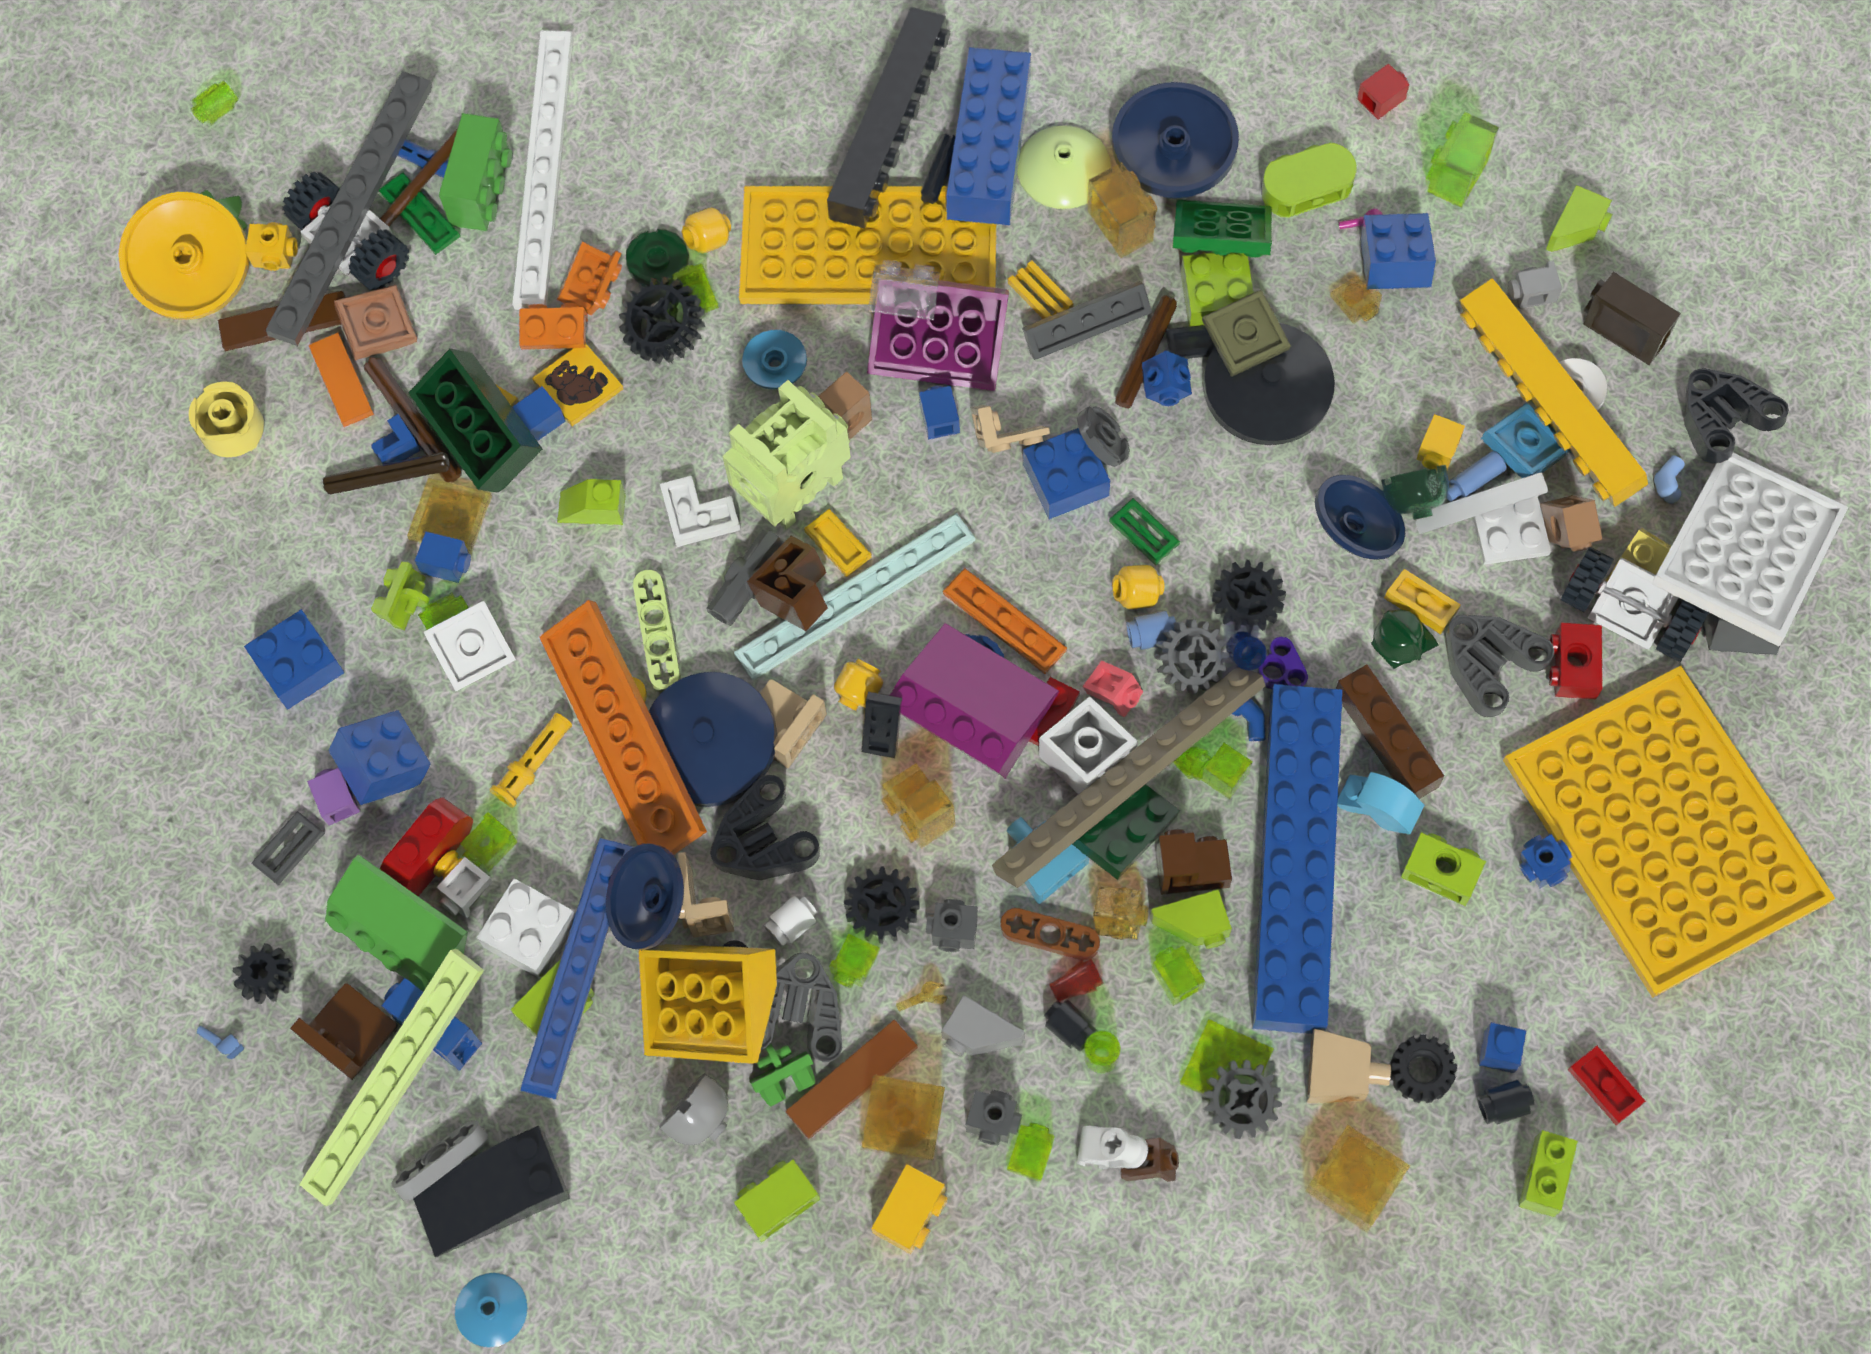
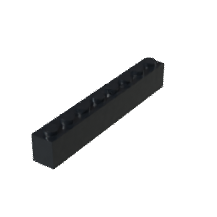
[827,7,950,229]

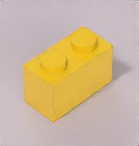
[871,1164,948,1254]

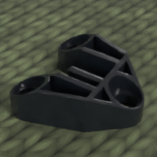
[1684,368,1789,463]
[710,775,820,881]

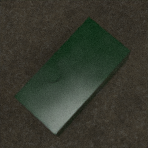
[408,348,542,493]

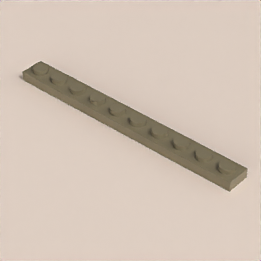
[992,665,1266,888]

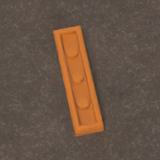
[943,568,1067,674]

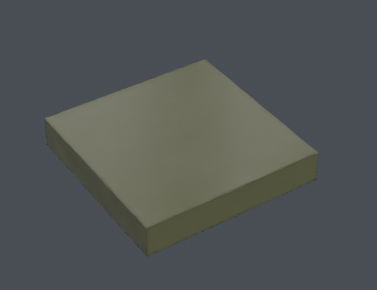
[1202,290,1291,377]

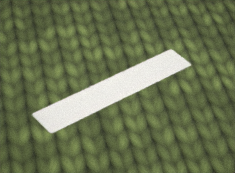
[1416,473,1548,534]

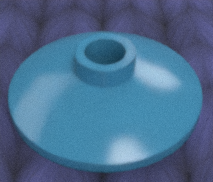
[742,330,807,389]
[455,1273,527,1347]

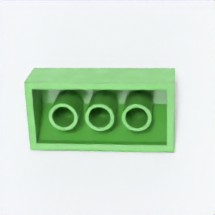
[325,854,468,992]

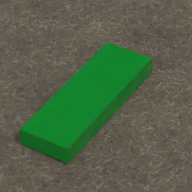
[379,172,461,255]

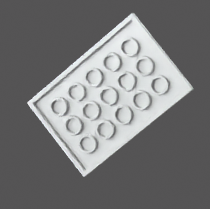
[1652,449,1848,646]

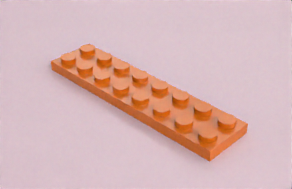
[539,600,707,855]

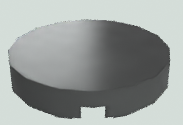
[1077,406,1130,467]

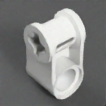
[1077,1126,1148,1169]

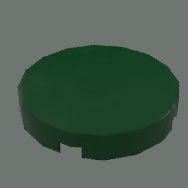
[626,229,689,287]

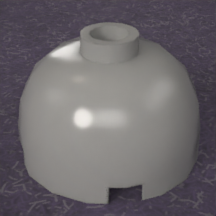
[660,1073,728,1146]

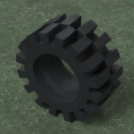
[1390,1035,1457,1103]

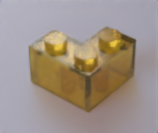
[881,763,955,849]

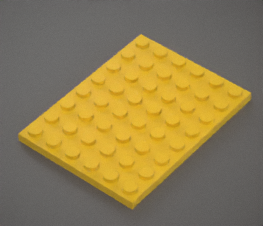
[1503,665,1836,998]

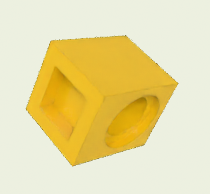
[1416,414,1465,471]

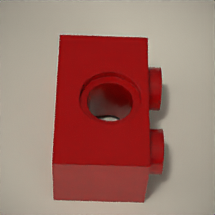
[1549,623,1603,699]

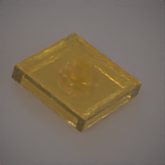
[407,478,492,555]

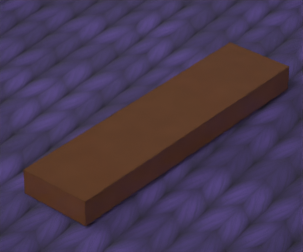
[218,291,346,352]

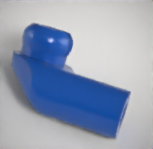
[1232,698,1266,741]

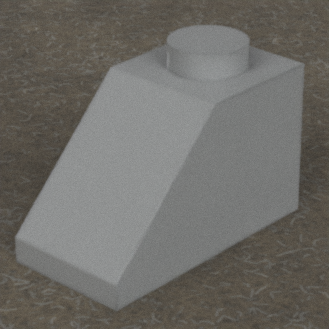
[941,995,1025,1056]

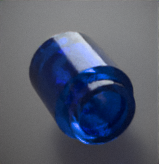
[1226,631,1267,671]

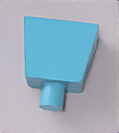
[1007,817,1089,904]

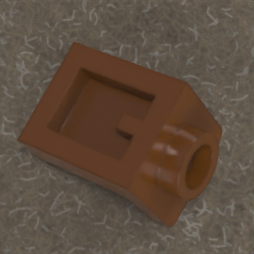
[1121,1137,1179,1182]

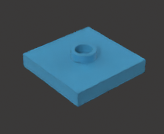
[1481,402,1571,478]

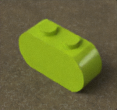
[1261,142,1357,218]

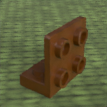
[290,983,398,1080]

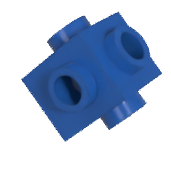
[1142,351,1192,406]
[1519,834,1573,888]

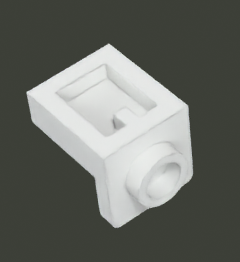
[436,857,492,918]

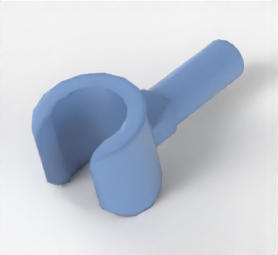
[196,1026,244,1059]

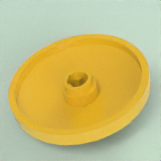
[119,192,249,320]

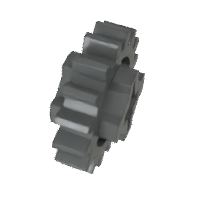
[1154,619,1229,693]
[1202,1060,1282,1139]

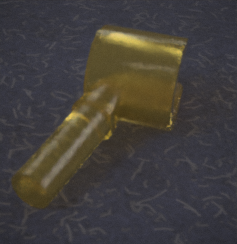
[896,981,948,1012]

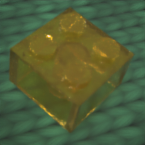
[1087,162,1157,258]
[859,1075,945,1161]
[1305,1125,1410,1233]

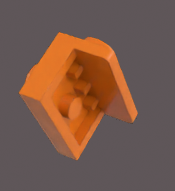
[556,242,622,315]
[519,303,588,350]

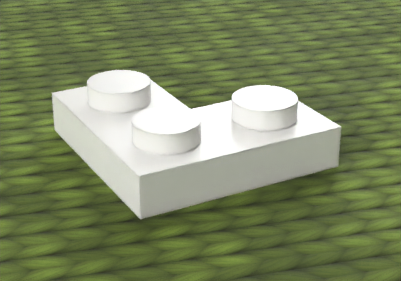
[660,476,741,547]

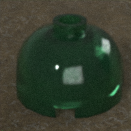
[1381,465,1449,520]

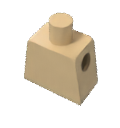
[1307,1029,1391,1104]

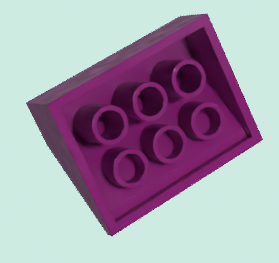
[867,272,1009,391]
[889,623,1059,779]

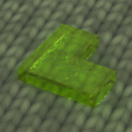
[1180,1019,1274,1094]

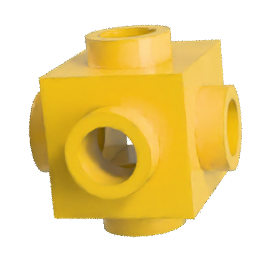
[245,222,298,271]

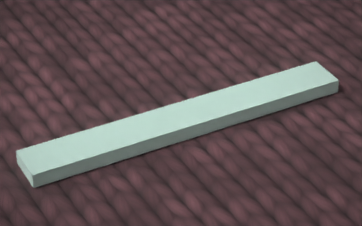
[734,513,975,681]

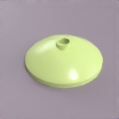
[1017,126,1111,209]

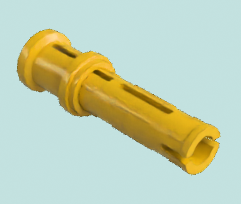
[489,712,572,808]

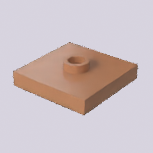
[334,285,417,360]

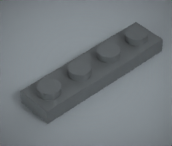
[1022,281,1152,360]

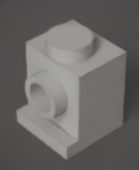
[1508,260,1562,309]

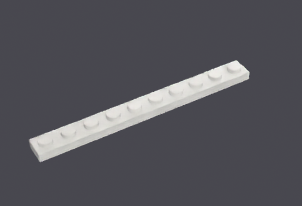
[512,31,573,310]

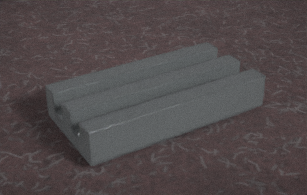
[251,811,325,886]

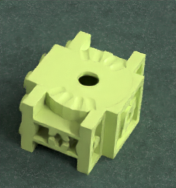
[722,380,851,530]

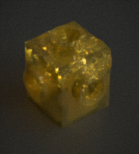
[1093,886,1148,940]

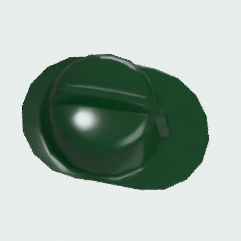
[1371,609,1439,669]

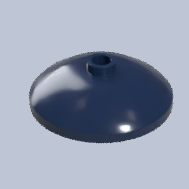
[1315,475,1405,560]
[606,843,684,950]

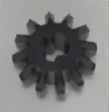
[232,943,294,1004]

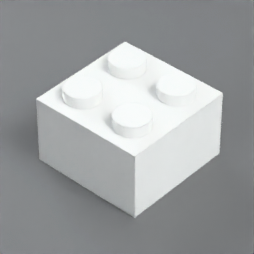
[1039,696,1137,794]
[477,878,575,979]

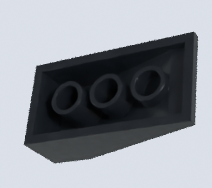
[413,1126,570,1258]

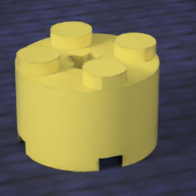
[189,382,264,457]

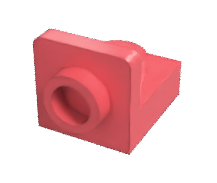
[1082,661,1143,717]

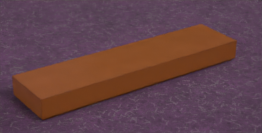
[785,1019,918,1140]

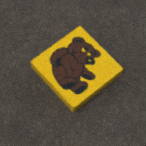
[532,344,623,427]

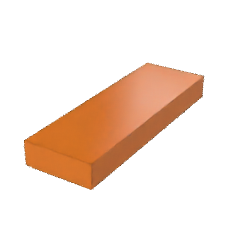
[308,333,374,427]

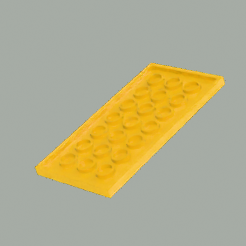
[739,186,996,304]

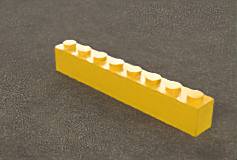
[1460,278,1648,507]

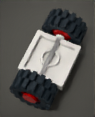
[282,171,409,290]
[1560,547,1709,662]

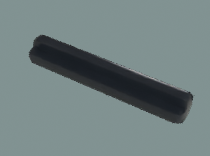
[921,133,955,204]

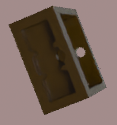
[1583,272,1681,366]

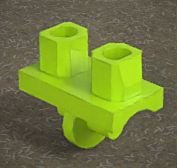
[371,561,430,631]

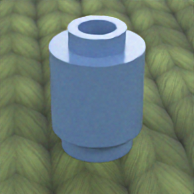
[1126,611,1176,650]

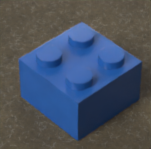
[1360,213,1436,289]
[1023,428,1110,519]
[244,609,344,710]
[328,710,431,805]

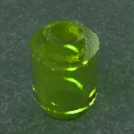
[190,80,239,125]
[418,592,469,630]
[1084,1031,1121,1073]

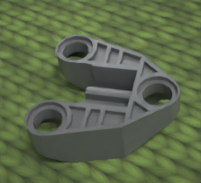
[1446,614,1554,717]
[761,952,842,1062]

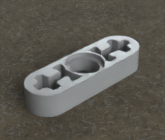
[391,1120,488,1201]

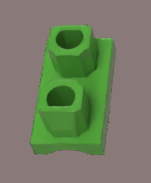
[749,1043,816,1107]

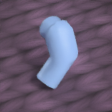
[1654,455,1685,504]

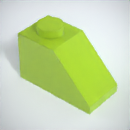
[1546,185,1613,252]
[557,479,626,525]
[1150,890,1232,949]

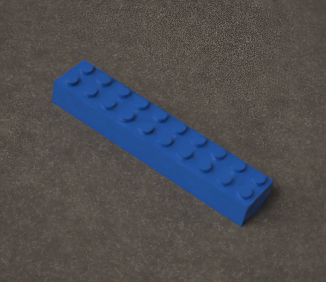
[1252,684,1343,1034]

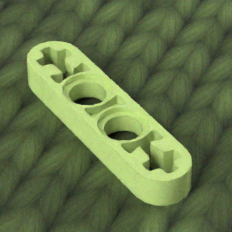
[633,570,681,693]

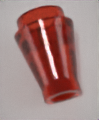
[1049,958,1104,1002]

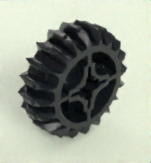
[619,277,705,364]

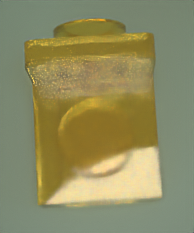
[1330,275,1382,324]

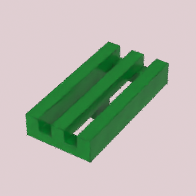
[1109,498,1180,566]

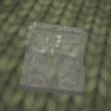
[868,260,940,320]

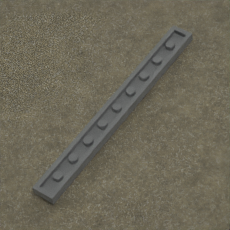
[266,71,433,346]

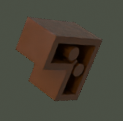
[747,536,828,631]
[1156,829,1232,895]

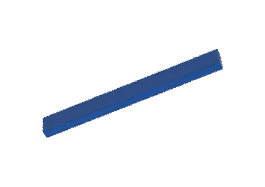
[521,838,633,1100]

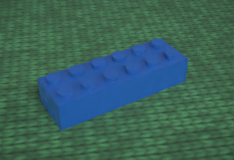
[946,47,1031,225]

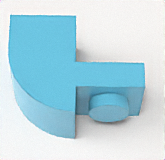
[1337,772,1424,835]

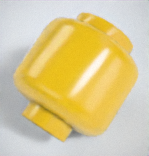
[682,207,731,254]
[1112,565,1164,609]
[834,658,883,711]

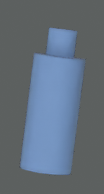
[1443,451,1506,502]

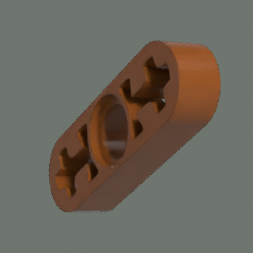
[1001,908,1100,960]

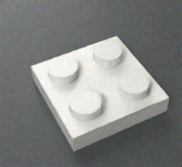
[1473,496,1551,565]
[424,601,516,691]

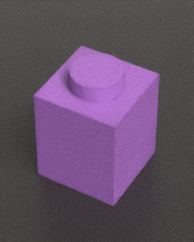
[307,768,361,826]

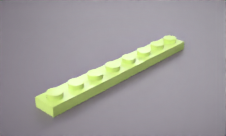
[299,949,484,1206]

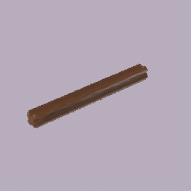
[364,357,462,483]

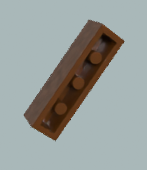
[1336,664,1445,799]

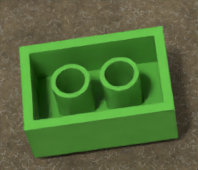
[439,113,512,231]

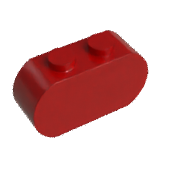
[380,797,473,897]

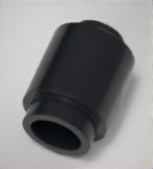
[1044,999,1098,1052]
[1477,1079,1535,1125]

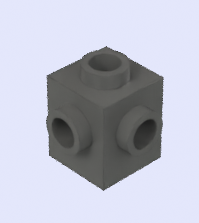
[926,899,978,952]
[966,1090,1022,1146]

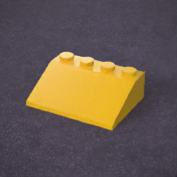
[639,944,777,1064]

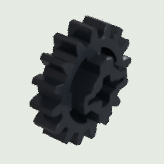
[1212,560,1286,633]
[844,866,920,944]

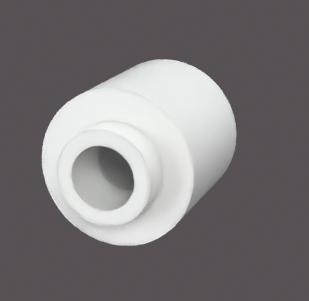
[764,896,817,947]

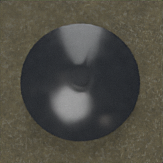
[1203,323,1335,445]

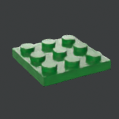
[1173,199,1272,258]

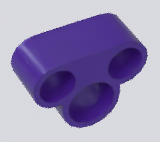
[1257,636,1308,689]

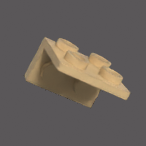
[970,405,1050,453]
[760,679,827,769]
[678,852,735,938]

